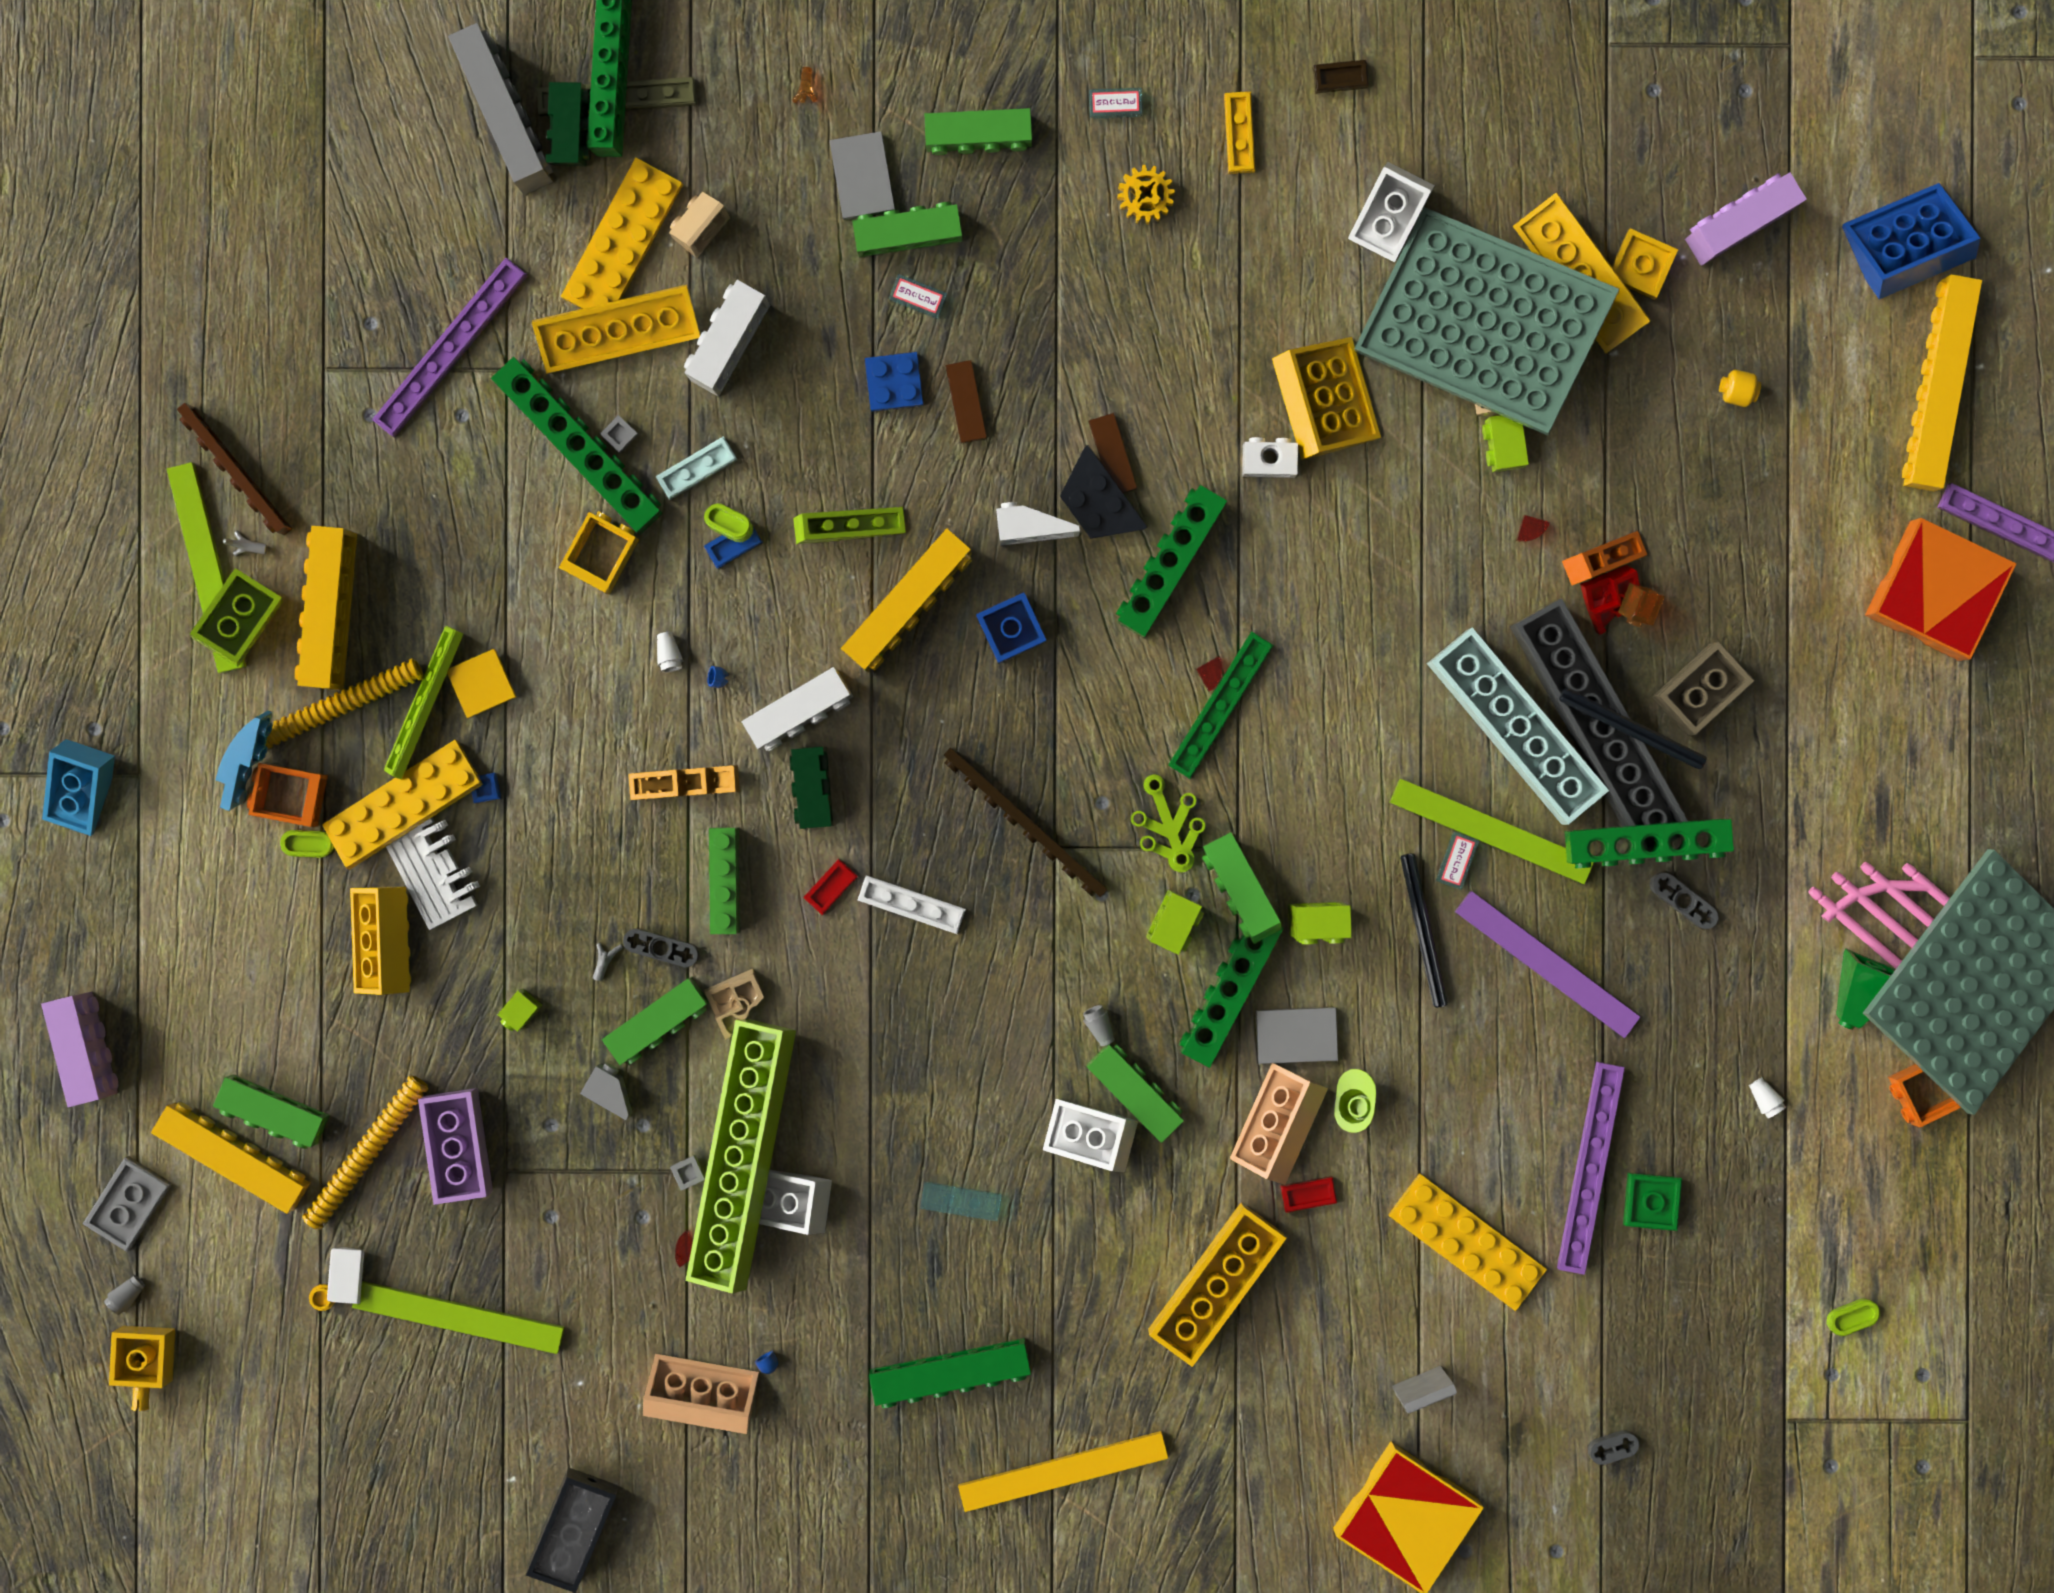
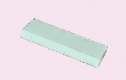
[656,436,738,500]

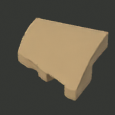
[704,969,764,1039]

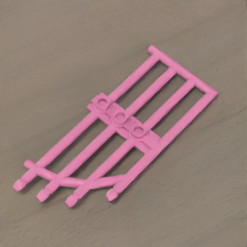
[1808,862,1950,969]

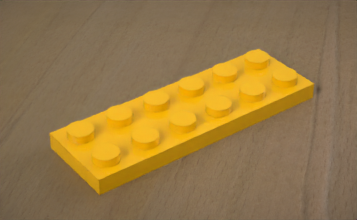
[561,158,683,309]
[1513,192,1651,353]
[531,284,701,374]
[322,740,483,870]
[1388,1173,1547,1311]

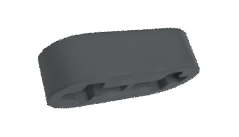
[1588,1430,1639,1465]

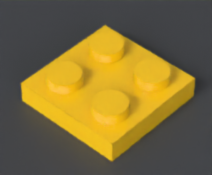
[1612,228,1678,300]

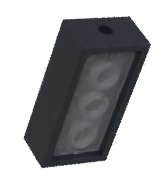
[526,1467,617,1593]

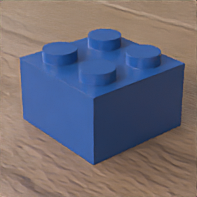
[976,592,1046,664]

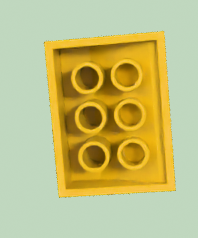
[1272,337,1381,460]

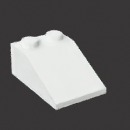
[1348,162,1435,262]
[996,502,1080,546]
[1043,1099,1138,1172]
[759,1170,832,1235]

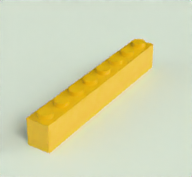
[1902,274,1982,492]

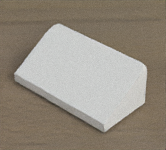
[327,1247,364,1304]

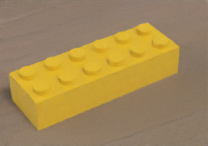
[295,526,357,690]
[840,528,972,672]
[1148,1202,1287,1367]

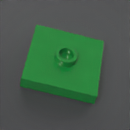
[1623,1172,1682,1231]

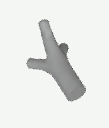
[223,531,267,556]
[592,943,623,981]

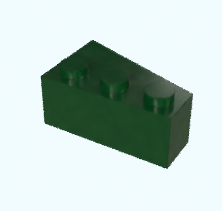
[546,82,591,167]
[789,747,834,829]

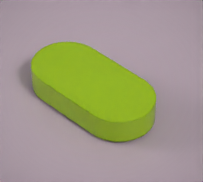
[704,503,753,542]
[280,830,335,858]
[1826,1298,1880,1336]

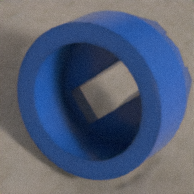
[707,666,729,688]
[755,1351,778,1374]

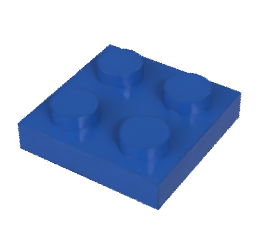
[865,352,923,412]

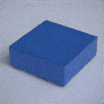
[472,773,501,803]

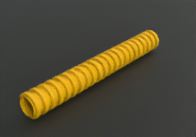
[265,658,423,749]
[302,1075,428,1230]

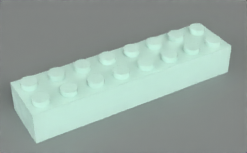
[1427,628,1609,825]

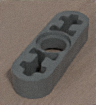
[1650,872,1718,929]
[623,928,699,967]

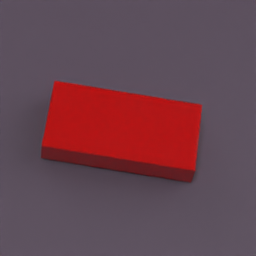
[803,859,858,915]
[1280,1176,1337,1213]

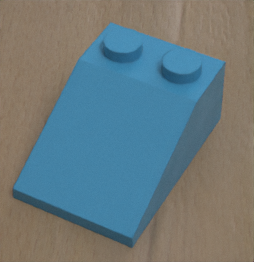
[42,739,115,836]

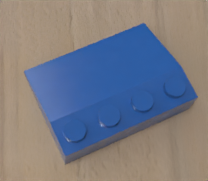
[1842,183,1981,299]

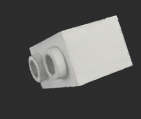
[1242,437,1298,478]

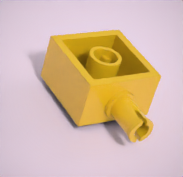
[109,1326,176,1411]

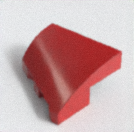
[1580,565,1642,635]

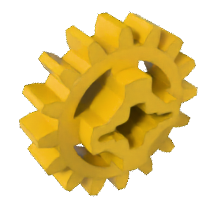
[1117,165,1175,225]

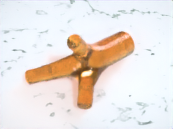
[792,67,817,103]

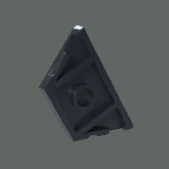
[1060,445,1148,539]

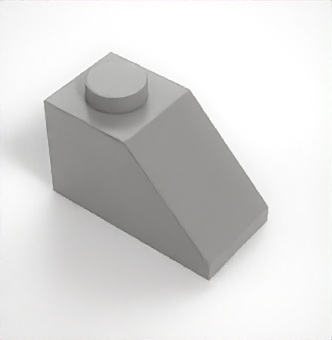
[580,1063,632,1120]

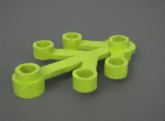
[1131,774,1205,872]

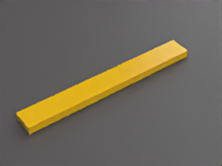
[958,1431,1168,1512]

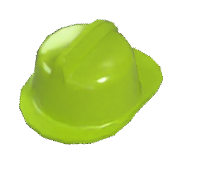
[1334,1069,1376,1133]

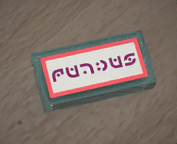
[1089,88,1143,118]
[889,274,947,320]
[1435,831,1479,890]

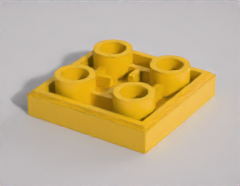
[447,649,517,718]

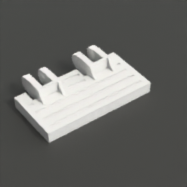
[386,818,480,930]

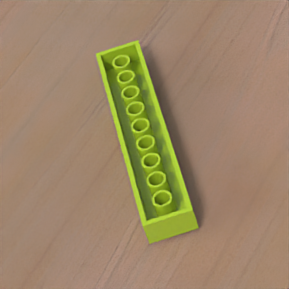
[685,1019,796,1294]

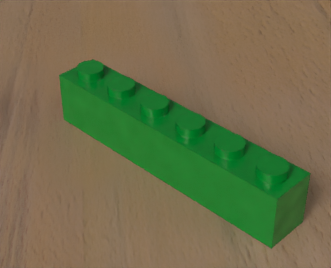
[869,1338,1031,1408]

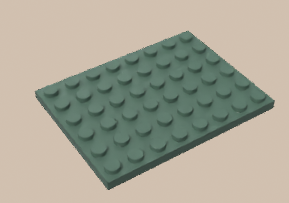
[1354,207,1619,436]
[1863,849,2054,1115]

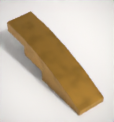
[629,765,740,800]

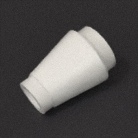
[657,632,684,673]
[1749,1077,1786,1118]

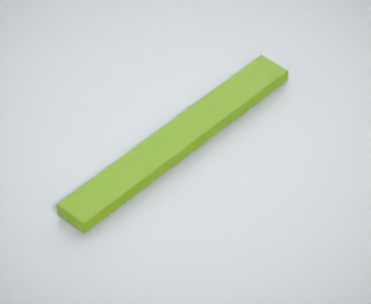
[167,462,246,673]
[1389,779,1594,884]
[352,1281,565,1354]

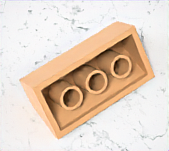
[1230,1063,1328,1185]
[643,1354,759,1434]

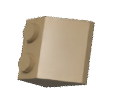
[669,192,730,258]

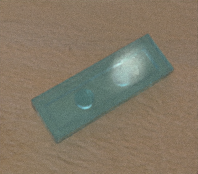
[920,1181,1002,1221]

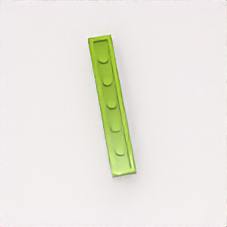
[384,626,463,779]

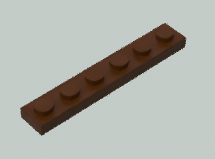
[177,403,292,535]

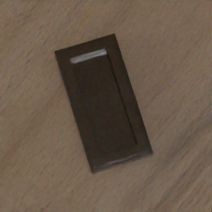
[1313,60,1369,94]

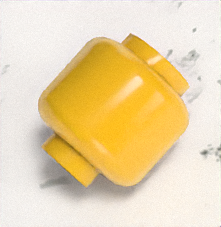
[1719,370,1761,407]

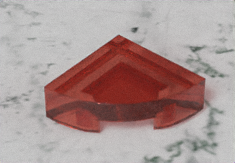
[1516,515,1550,542]
[1196,656,1222,692]
[675,1230,693,1268]

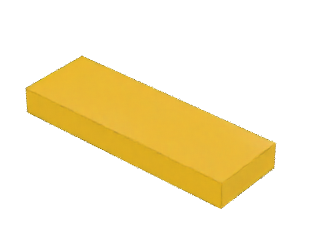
[1224,92,1255,174]

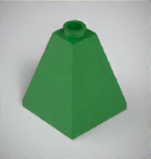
[1836,948,1895,1030]

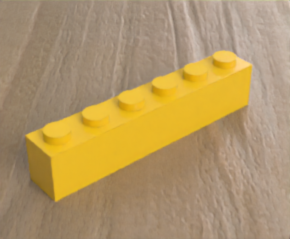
[151,1102,310,1214]

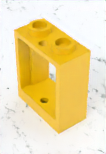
[559,511,639,595]

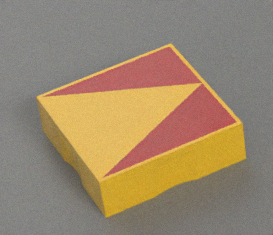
[1333,1441,1484,1593]

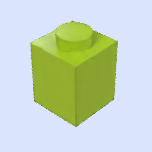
[497,988,543,1032]

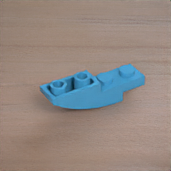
[215,711,273,811]

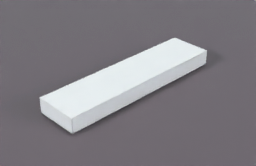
[858,875,966,934]

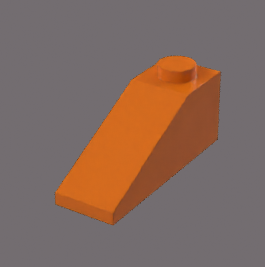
[1562,531,1647,585]

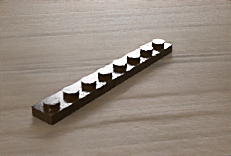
[944,747,1107,897]

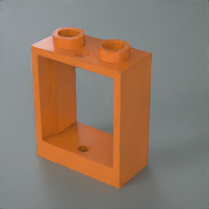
[247,763,328,827]
[1888,1064,1961,1128]

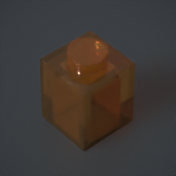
[1618,583,1665,627]

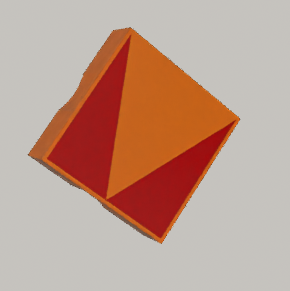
[1865,518,2017,661]

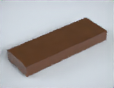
[945,360,987,444]
[1088,413,1137,493]

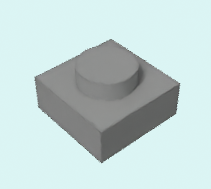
[600,415,639,453]
[670,1155,705,1191]

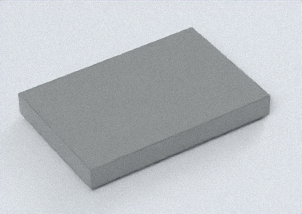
[829,131,895,220]
[1256,1007,1338,1064]
[83,1156,172,1252]
[1392,1366,1457,1414]

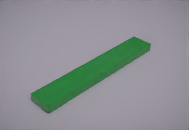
[1168,631,1274,779]

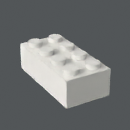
[684,280,770,397]
[741,667,853,751]

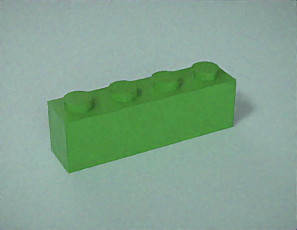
[924,108,1032,155]
[852,202,962,257]
[709,827,740,934]
[1202,832,1282,944]
[601,976,709,1065]
[1087,1044,1184,1143]
[213,1074,330,1149]

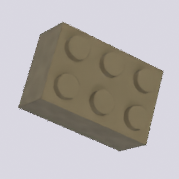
[1652,642,1754,736]

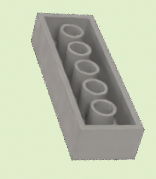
[448,23,553,195]

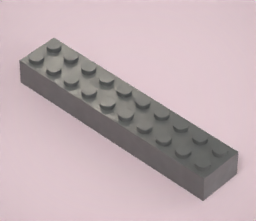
[1510,598,1688,851]

